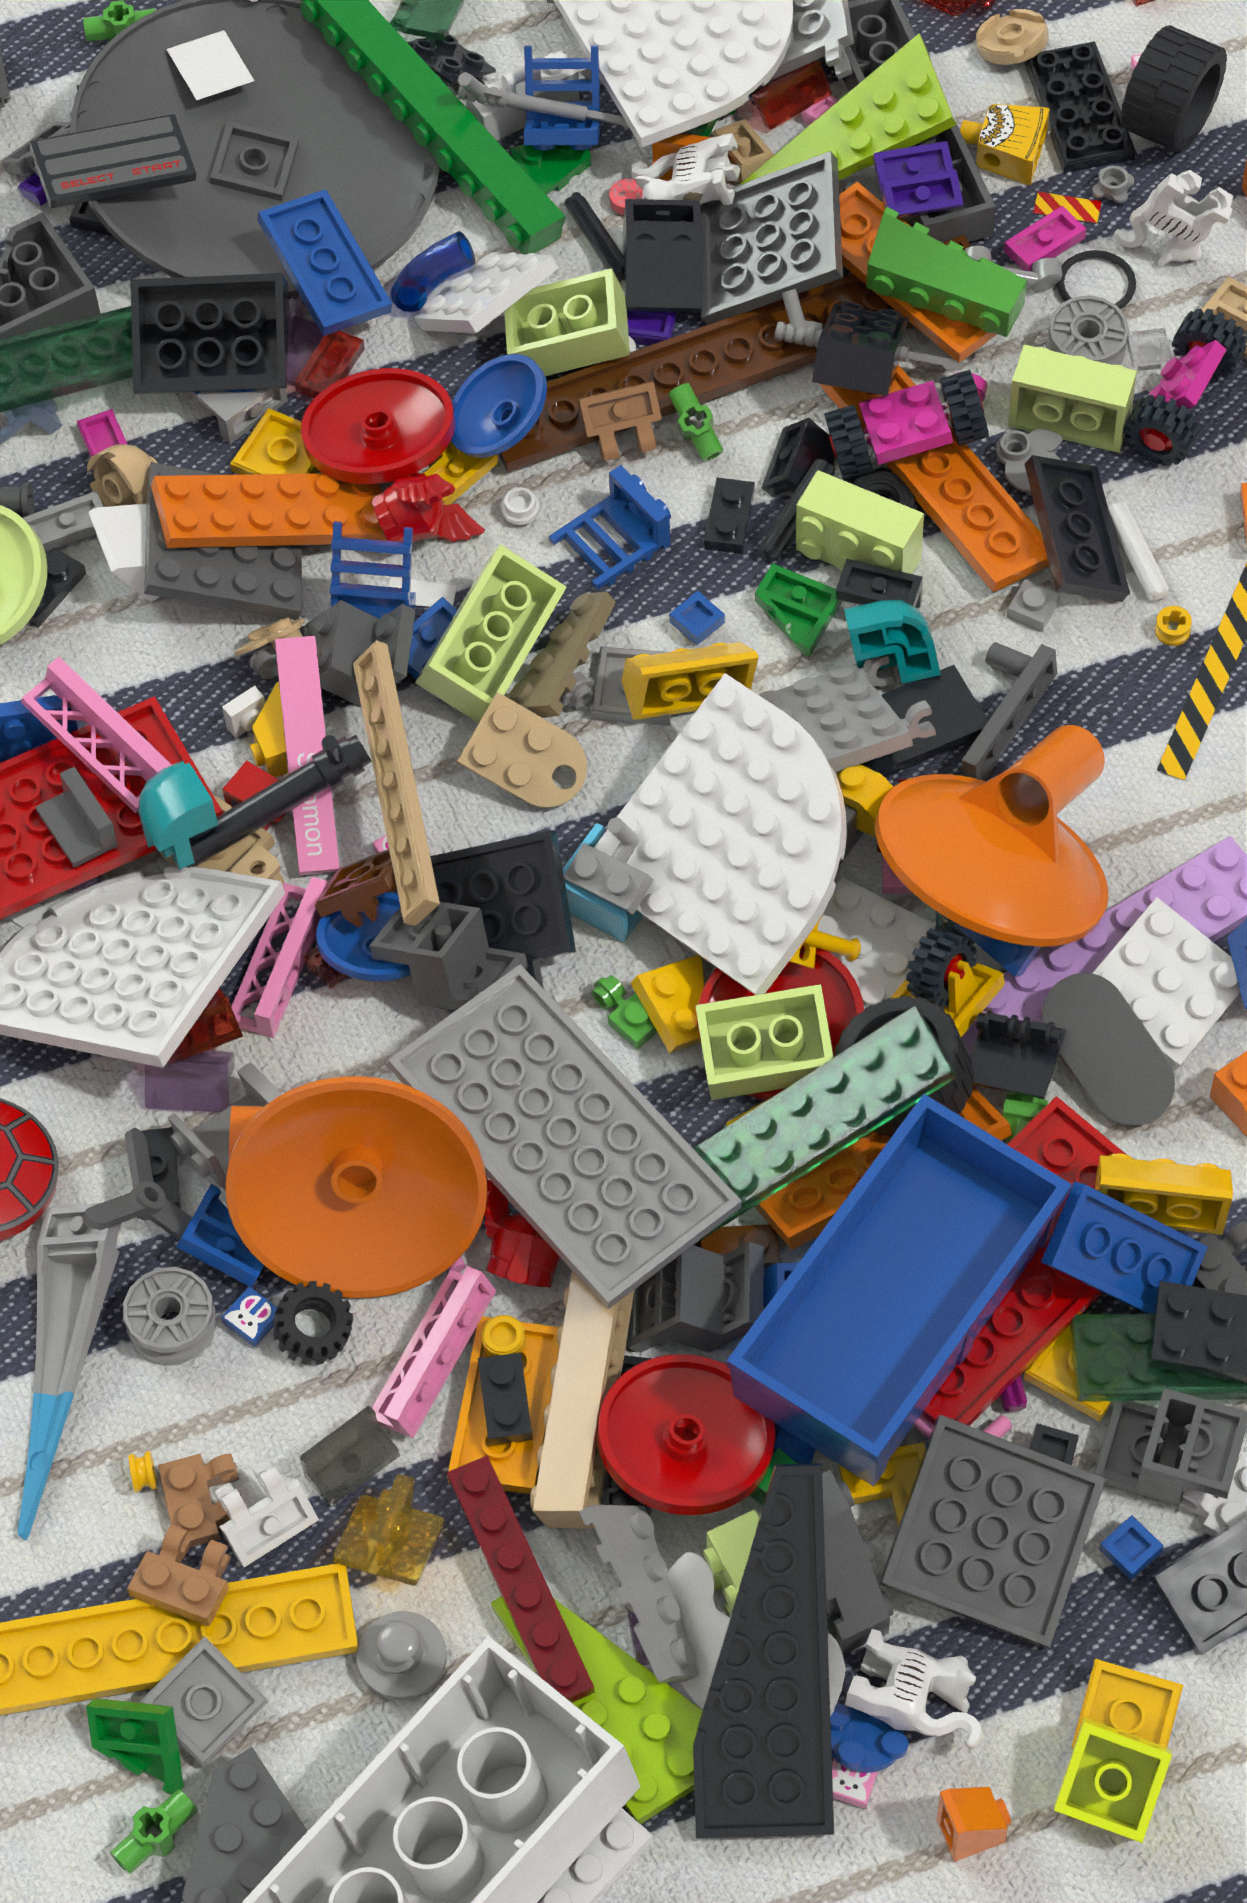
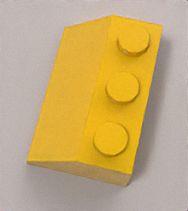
[621,642,759,720]
[1095,1154,1233,1235]

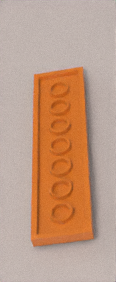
[818,364,1050,592]

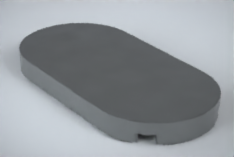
[1042,973,1175,1126]

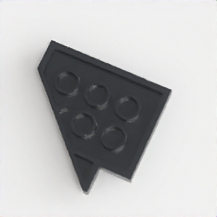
[430,830,576,989]

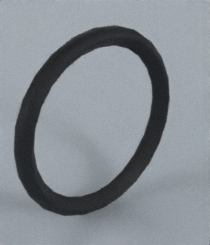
[1057,250,1136,309]

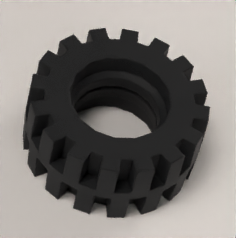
[272,1281,353,1365]

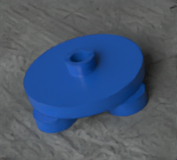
[830,1703,909,1773]

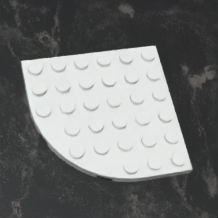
[553,0,793,148]
[594,673,847,995]
[0,867,285,1068]

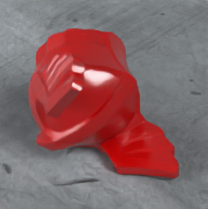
[372,472,485,543]
[484,1177,561,1288]

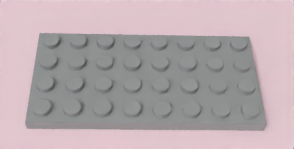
[388,964,742,1309]

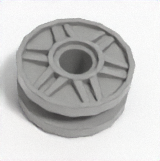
[1046,295,1129,365]
[123,1267,217,1365]

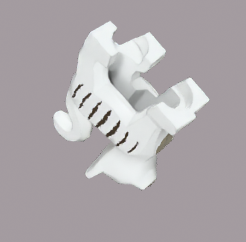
[631,133,741,205]
[1114,170,1233,267]
[845,1629,984,1749]

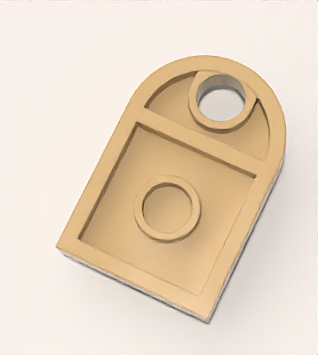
[457,692,587,808]

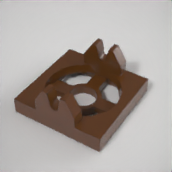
[314,849,397,927]

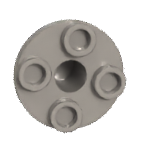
[356,1611,447,1701]

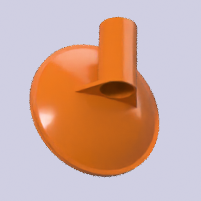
[875,725,1108,947]
[225,1076,487,1298]

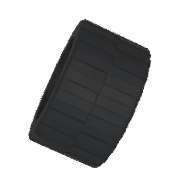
[1121,25,1227,152]
[834,996,974,1138]

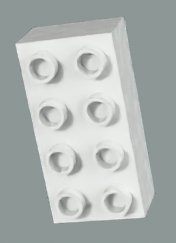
[242,1635,641,1903]

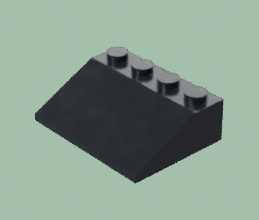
[130,273,289,395]

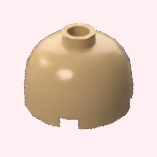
[87,444,158,507]

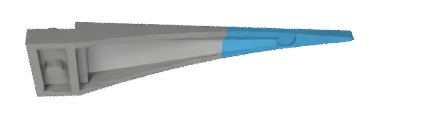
[18,1203,121,1540]

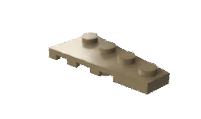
[509,591,616,718]

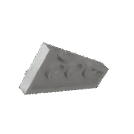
[579,1505,698,1683]

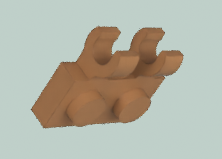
[577,381,662,461]
[158,1453,245,1548]
[127,1525,231,1627]

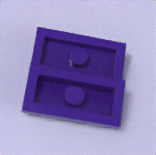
[873,141,964,218]

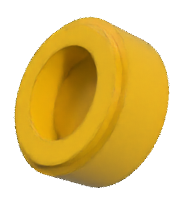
[481,1315,526,1357]

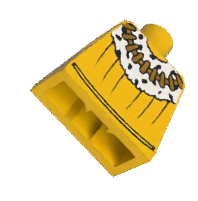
[960,104,1050,185]

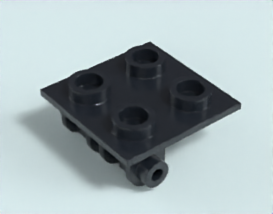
[407,33,496,87]
[970,1010,1066,1100]

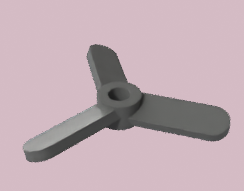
[83,1128,192,1241]

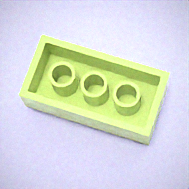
[415,544,566,723]

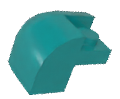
[844,600,941,684]
[138,761,218,869]

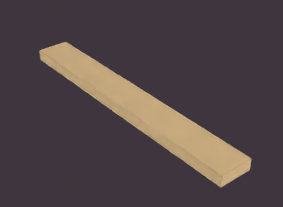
[353,641,440,926]

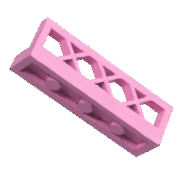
[21,657,171,813]
[226,877,328,1038]
[367,1266,496,1438]

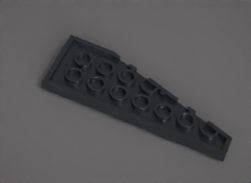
[693,1463,834,1839]

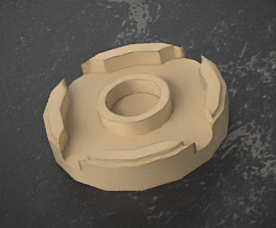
[976,9,1049,65]

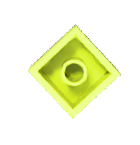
[1054,1718,1173,1843]

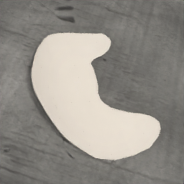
[667,1552,846,1716]

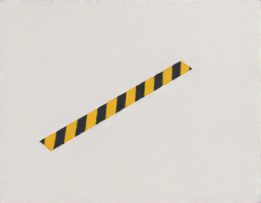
[1157,563,1247,780]

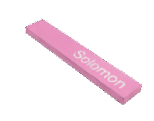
[275,636,340,876]

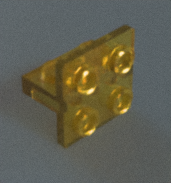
[333,1474,444,1586]

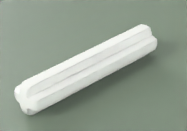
[1108,501,1169,602]

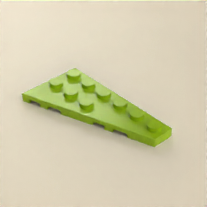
[739,33,957,185]
[491,1597,703,1824]

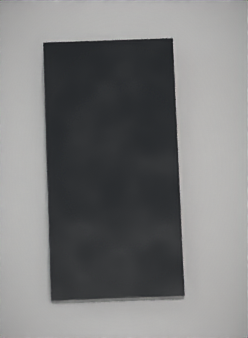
[1024,41,1136,173]
[835,664,988,777]

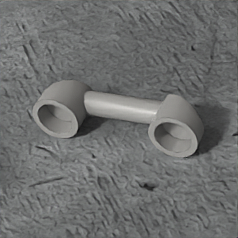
[965,246,1062,292]

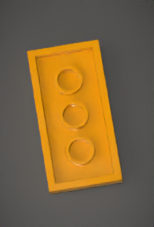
[447,1317,559,1494]

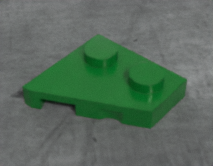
[510,144,592,195]
[755,563,842,657]
[86,1698,184,1795]

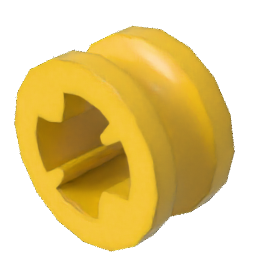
[1155,606,1192,646]
[128,1451,157,1493]

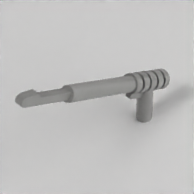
[458,72,629,128]
[775,289,964,370]

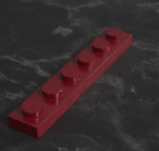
[447,1455,595,1703]

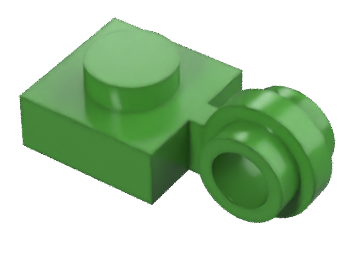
[591,975,657,1050]

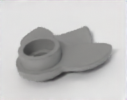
[996,429,1063,493]

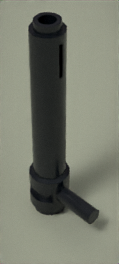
[171,735,372,868]

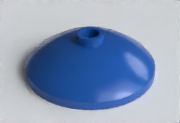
[451,354,547,458]
[316,892,411,982]

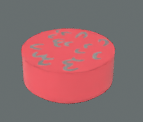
[609,179,642,216]

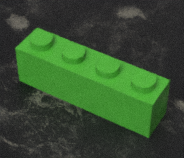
[867,207,1027,337]

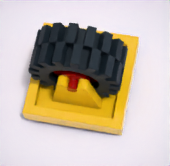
[890,926,1005,1037]

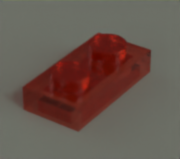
[752,61,832,130]
[294,330,365,398]

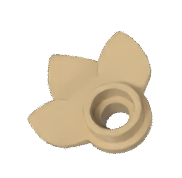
[235,617,305,657]

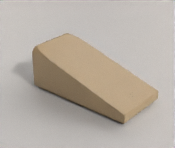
[712,119,774,183]

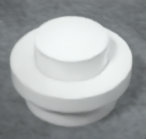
[501,487,540,525]

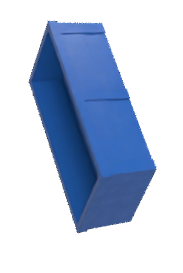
[726,1094,1072,1487]

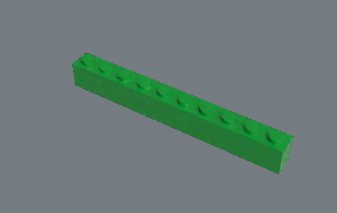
[300,0,565,255]

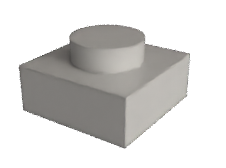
[1007,579,1060,632]

